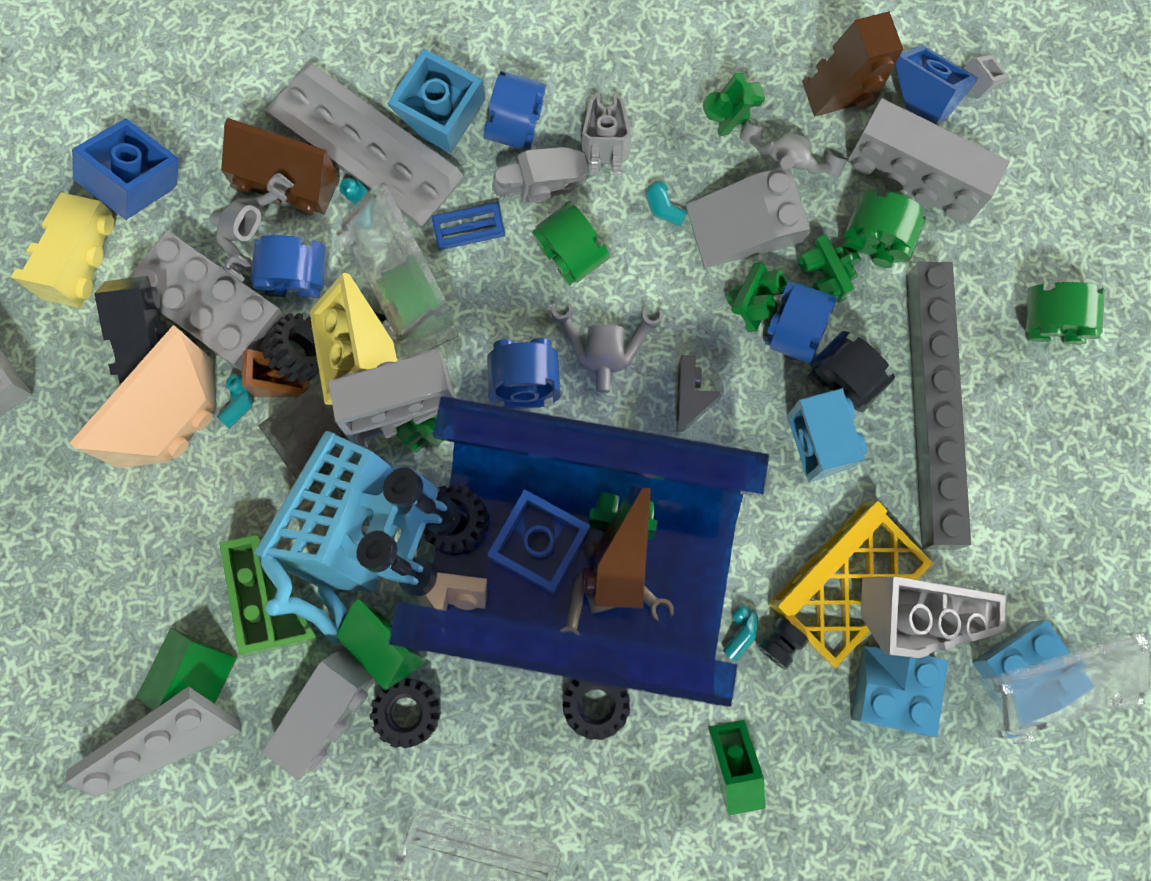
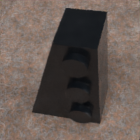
[94,275,169,385]

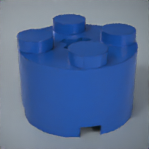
[483,71,547,150]
[251,235,326,299]
[765,282,838,364]
[487,338,561,409]

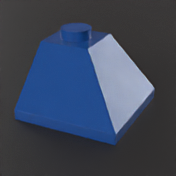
[895,45,978,125]

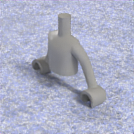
[740,120,848,177]
[209,173,294,282]
[551,303,663,393]

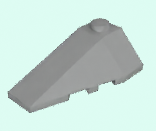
[860,576,1006,658]

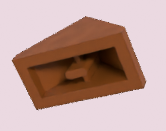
[242,349,310,397]

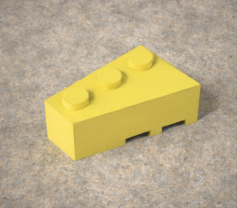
[11,192,114,309]

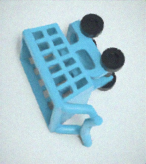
[254,431,461,644]

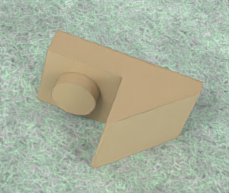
[417,572,487,629]

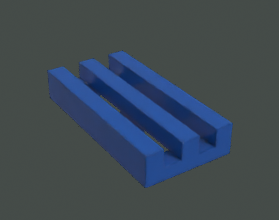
[431,202,506,251]

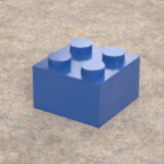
[72,118,179,220]
[487,489,590,595]

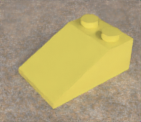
[309,273,398,405]

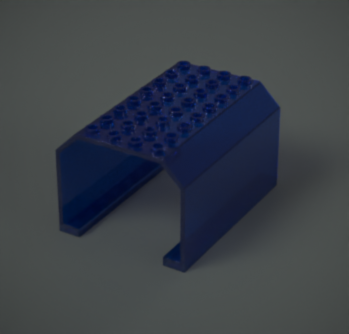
[388,396,769,708]

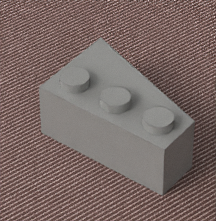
[328,349,457,448]
[262,647,376,780]

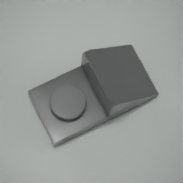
[676,355,723,432]

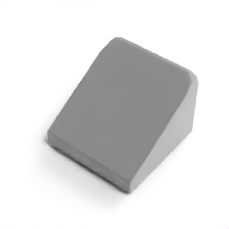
[963,54,1010,99]

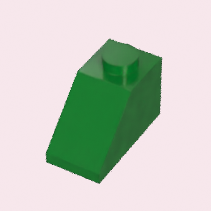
[708,720,766,816]

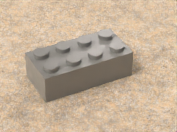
[848,98,1010,223]
[128,230,285,373]

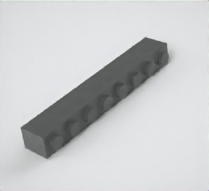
[906,262,971,550]

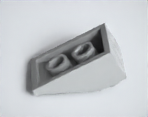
[685,168,810,268]

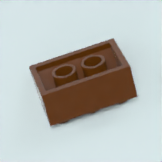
[221,118,340,215]

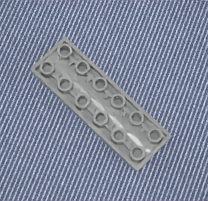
[264,63,464,228]

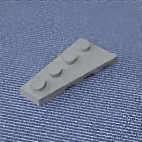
[66,687,241,798]

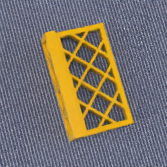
[768,501,933,668]

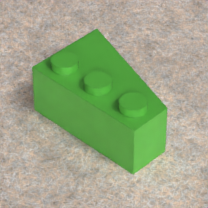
[219,535,318,657]

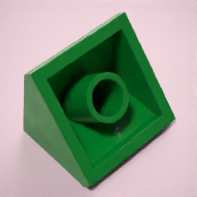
[335,598,427,691]
[136,628,237,711]

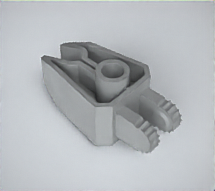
[582,92,631,176]
[492,147,590,203]

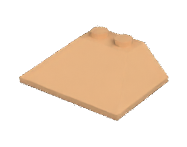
[69,325,216,468]

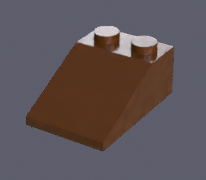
[582,485,651,609]

